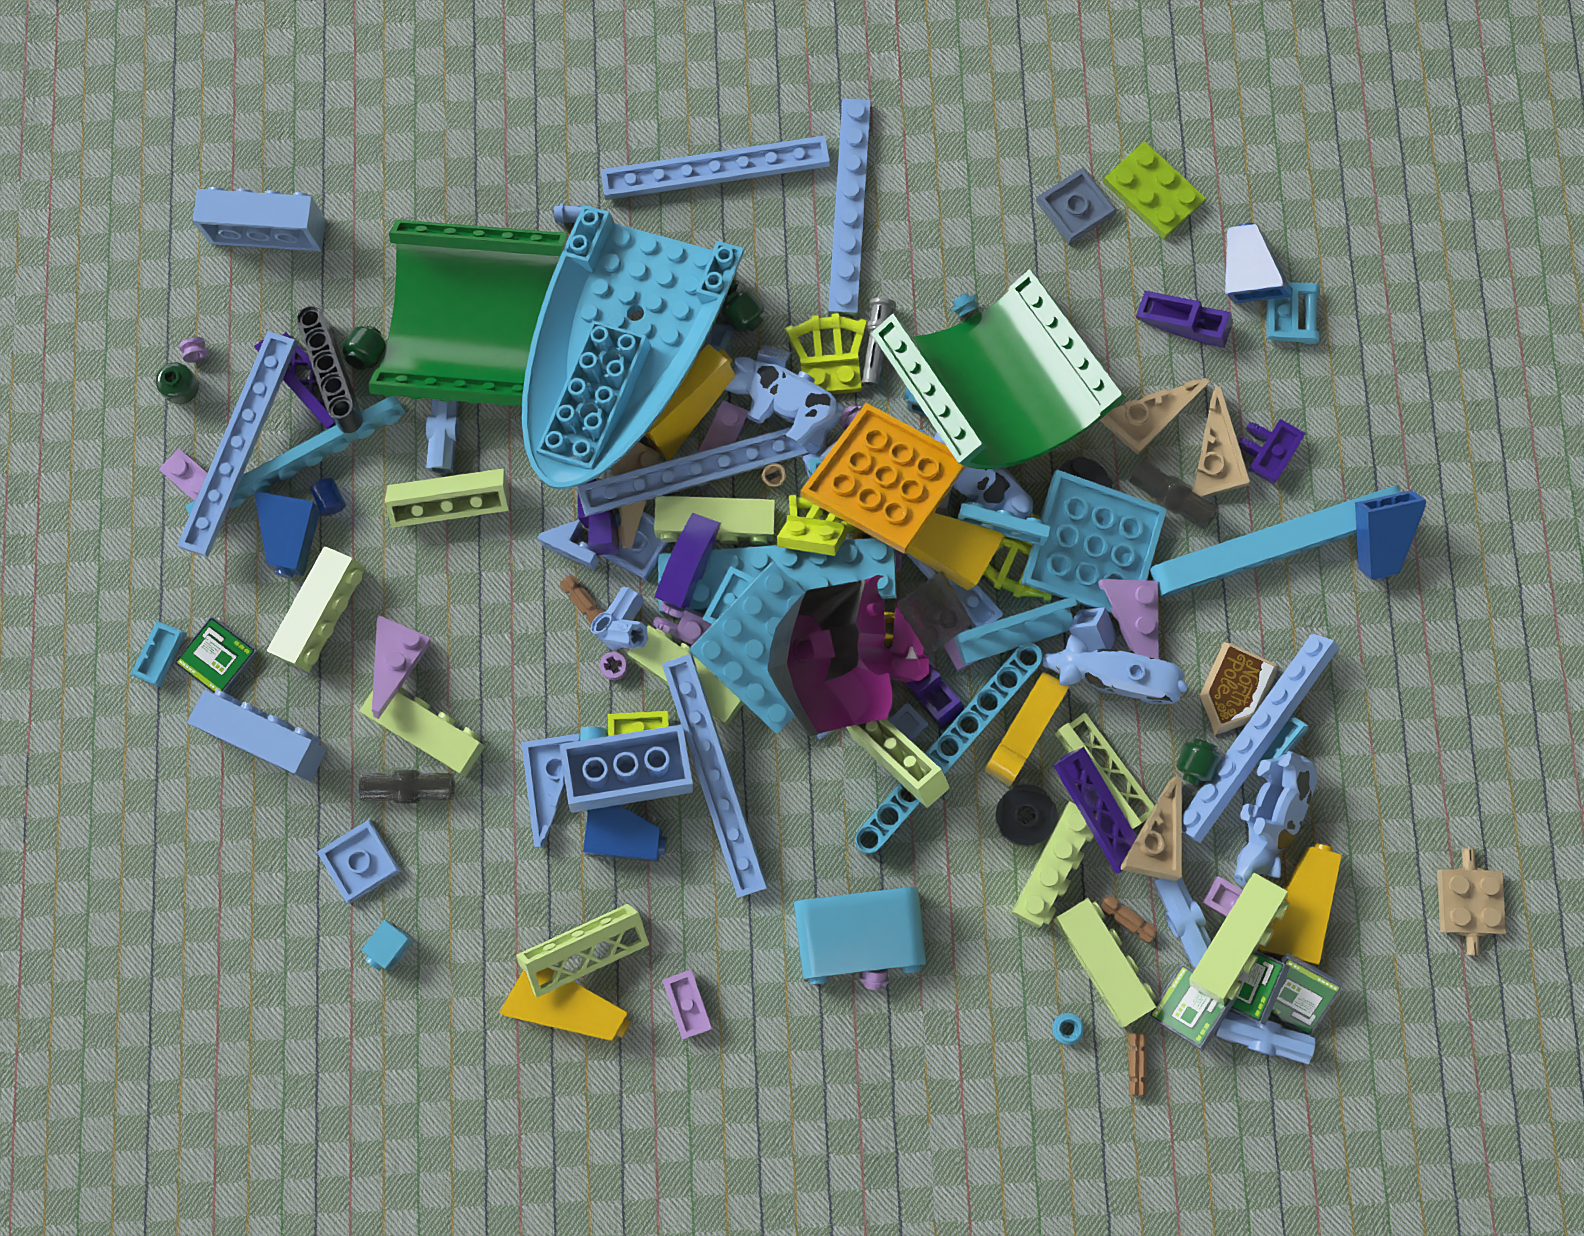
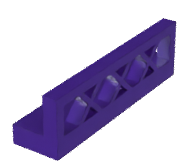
[254,332,336,430]
[1053,747,1137,874]

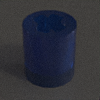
[310,478,346,517]

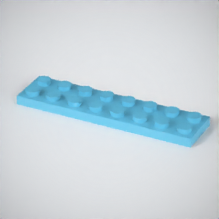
[658,538,897,614]

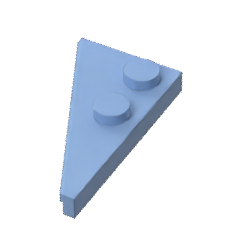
[521,734,580,849]

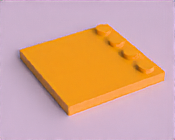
[801,403,966,554]

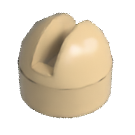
[761,463,786,487]

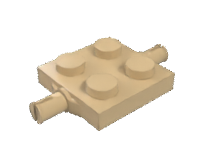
[1437,848,1506,956]

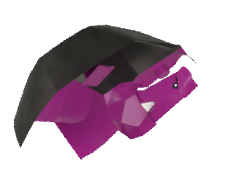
[767,575,929,736]

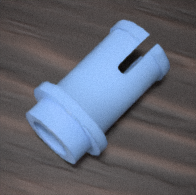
[554,203,589,226]

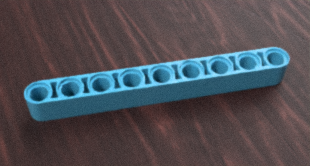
[1150,485,1401,598]
[855,643,1042,856]

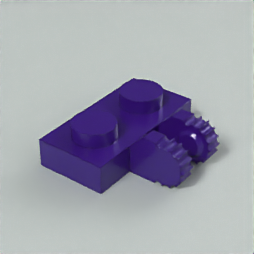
[1238,419,1306,485]

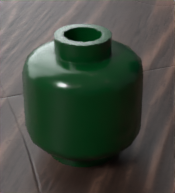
[722,289,764,332]
[342,326,386,370]
[155,362,199,404]
[1176,738,1222,786]

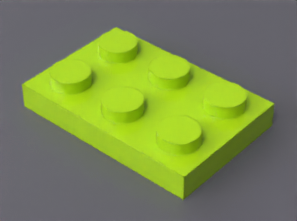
[1103,141,1206,239]

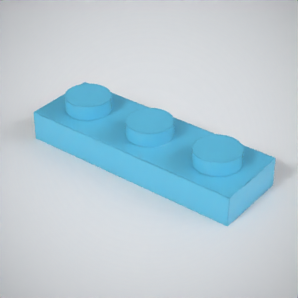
[957,502,1051,546]

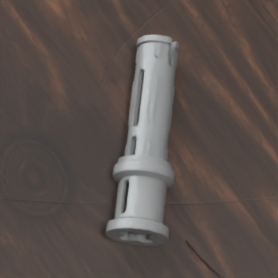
[861,297,896,388]

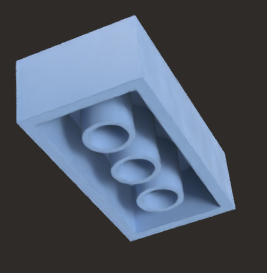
[192,187,326,252]
[187,689,327,782]
[559,724,693,813]

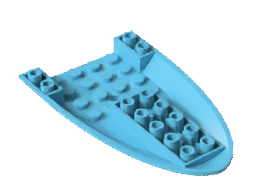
[522,205,745,489]

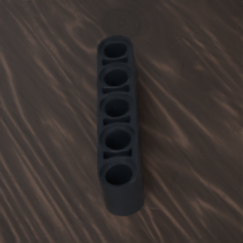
[297,306,363,433]

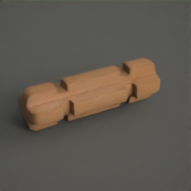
[560,575,603,624]
[1100,895,1157,943]
[1129,1033,1148,1096]

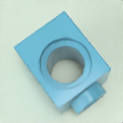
[361,920,414,971]

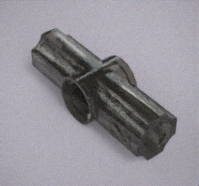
[1129,460,1219,529]
[359,770,455,804]

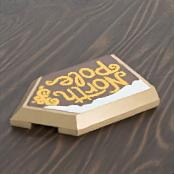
[1199,642,1279,736]

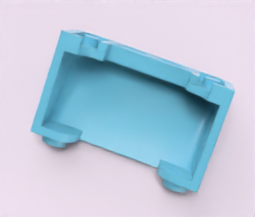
[793,887,927,985]

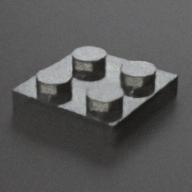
[897,571,973,655]

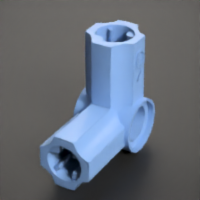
[590,587,648,651]

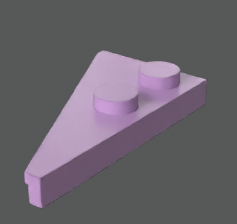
[1099,579,1159,659]
[372,616,430,719]

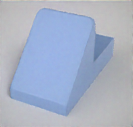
[537,520,599,570]

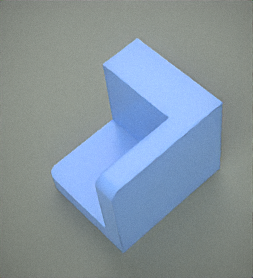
[1069,607,1117,652]

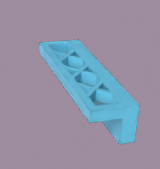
[954,596,1077,665]

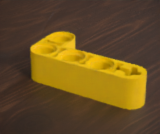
[984,671,1070,786]

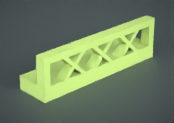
[1055,713,1154,830]
[516,904,649,997]

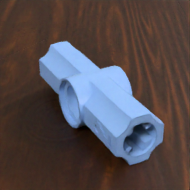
[426,399,460,474]
[1153,878,1211,968]
[1214,1011,1315,1064]

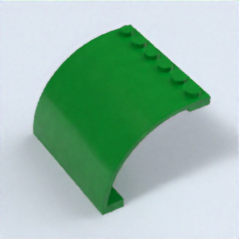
[369,220,568,406]
[871,269,1127,469]

